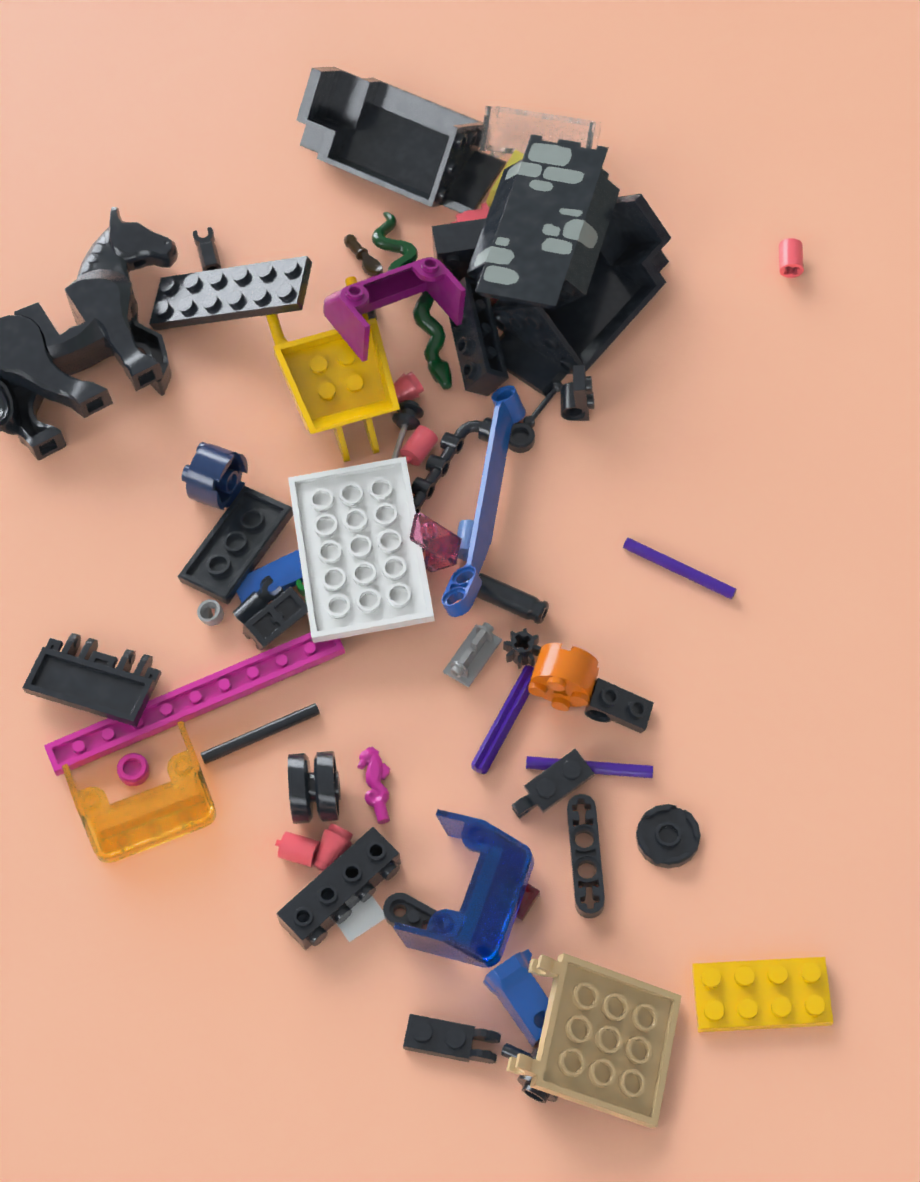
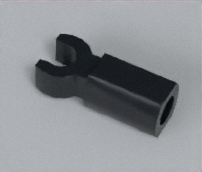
[193,227,222,271]
[233,576,285,624]

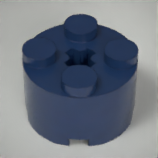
[181,442,248,510]

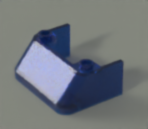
[393,809,534,968]

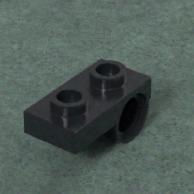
[560,365,595,421]
[584,678,654,733]

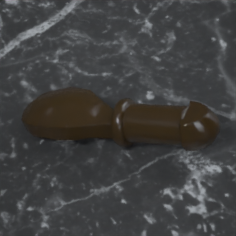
[344,234,383,276]

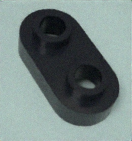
[383,893,445,944]

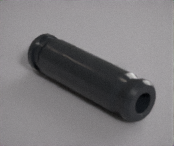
[463,573,549,624]

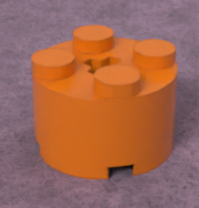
[528,643,599,711]

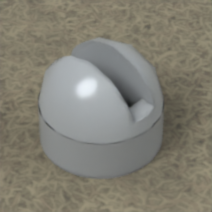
[197,599,224,626]

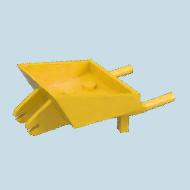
[266,276,400,462]

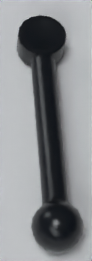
[523,381,563,428]

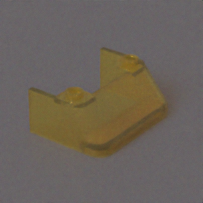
[62,721,216,863]

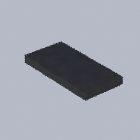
[177,486,293,605]

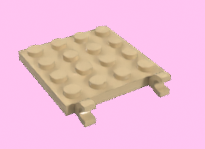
[506,953,682,1128]

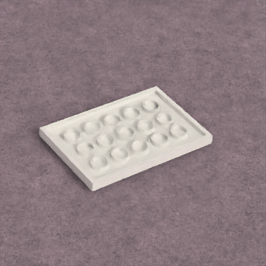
[288,456,435,643]

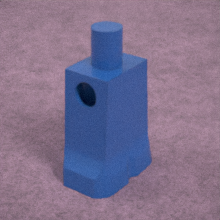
[483,949,549,1047]

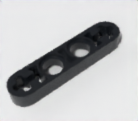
[567,794,605,919]

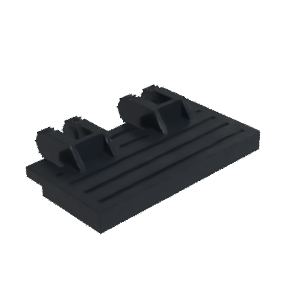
[22,633,162,727]

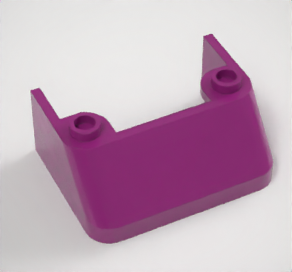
[323,257,466,362]

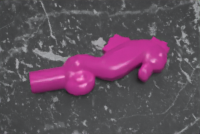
[357,746,390,824]

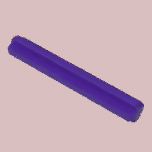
[471,665,534,775]

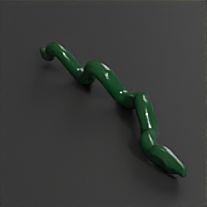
[372,212,452,390]

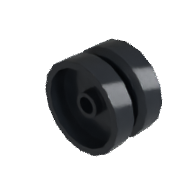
[288,751,341,824]

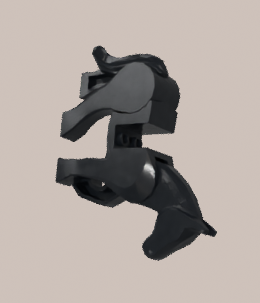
[0,207,178,461]

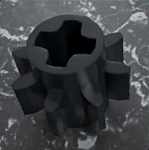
[503,628,541,669]

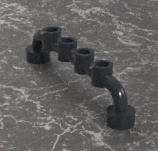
[411,417,492,552]

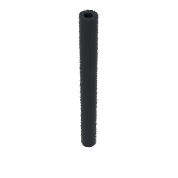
[200,703,320,764]

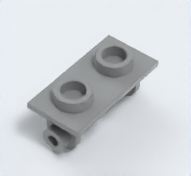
[443,622,502,688]

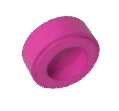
[117,753,150,786]

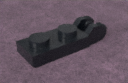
[403,1014,501,1064]

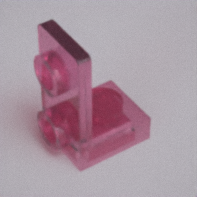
[410,512,462,572]

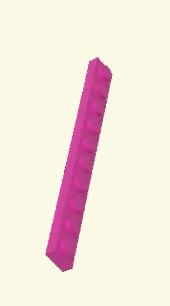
[44,632,345,776]

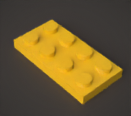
[692,957,833,1032]

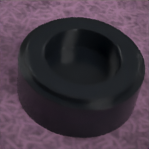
[508,423,535,453]

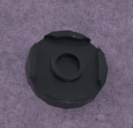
[636,804,701,869]

